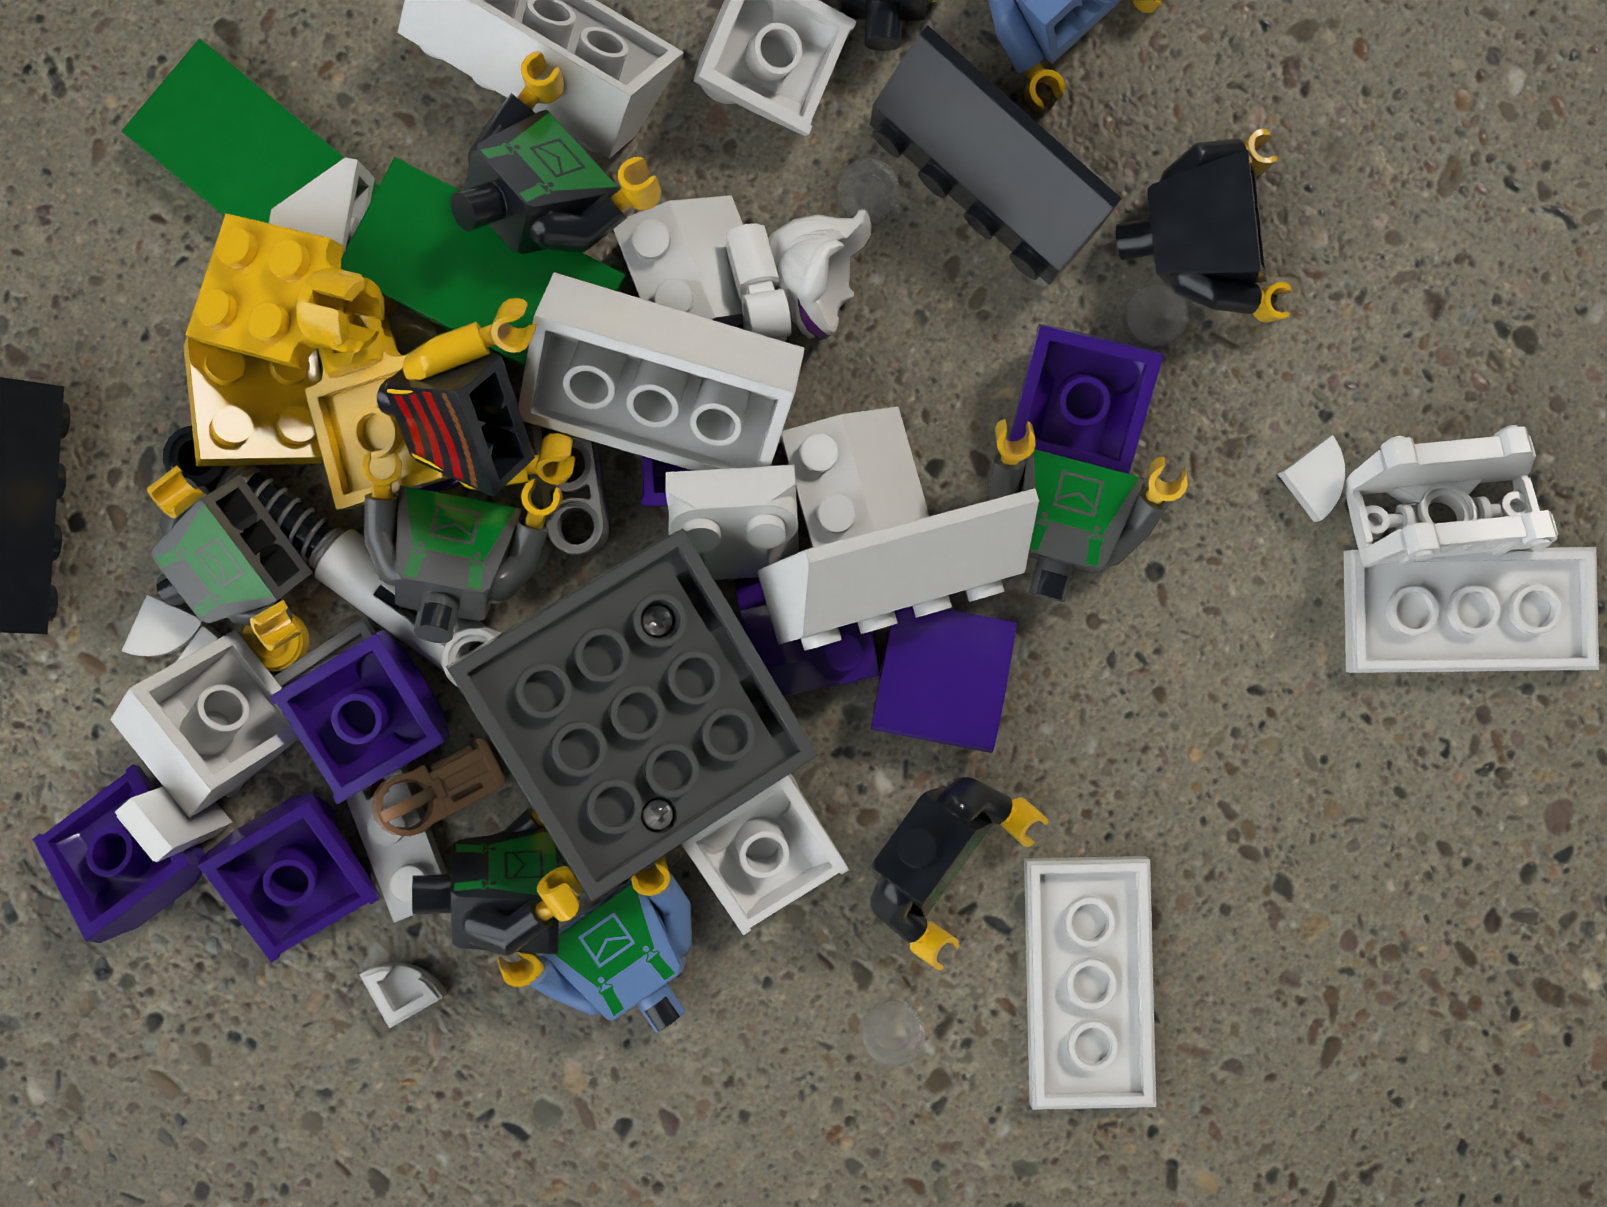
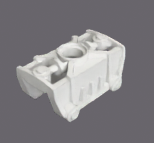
[1344,425,1558,568]

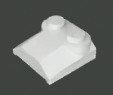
[693,0,857,136]
[665,465,799,580]
[681,774,849,935]

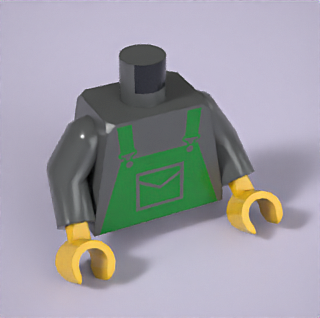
[988,419,1188,602]
[361,450,563,643]
[147,465,313,651]

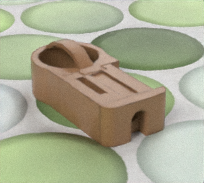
[371,738,505,836]

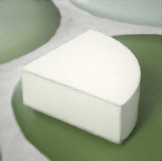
[1278,435,1345,522]
[122,595,209,656]
[359,962,448,1028]

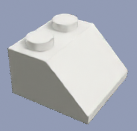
[613,195,743,327]
[781,407,930,548]
[110,630,299,818]

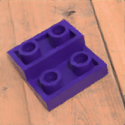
[870,606,1017,753]

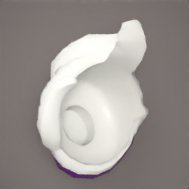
[768,210,872,340]

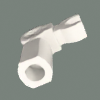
[726,223,791,342]

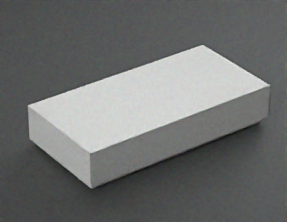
[115,786,233,863]

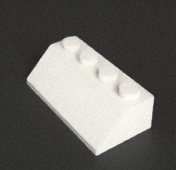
[397,0,684,159]
[518,273,805,471]
[757,488,1039,651]

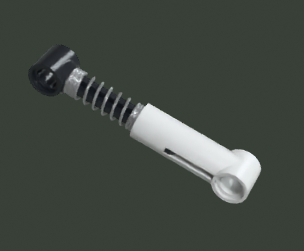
[163,426,501,687]

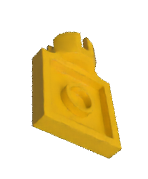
[185,214,384,370]
[304,313,451,510]
[183,336,324,466]

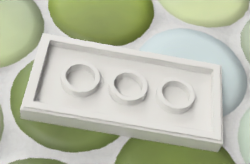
[1344,547,1599,673]
[1024,856,1156,1110]

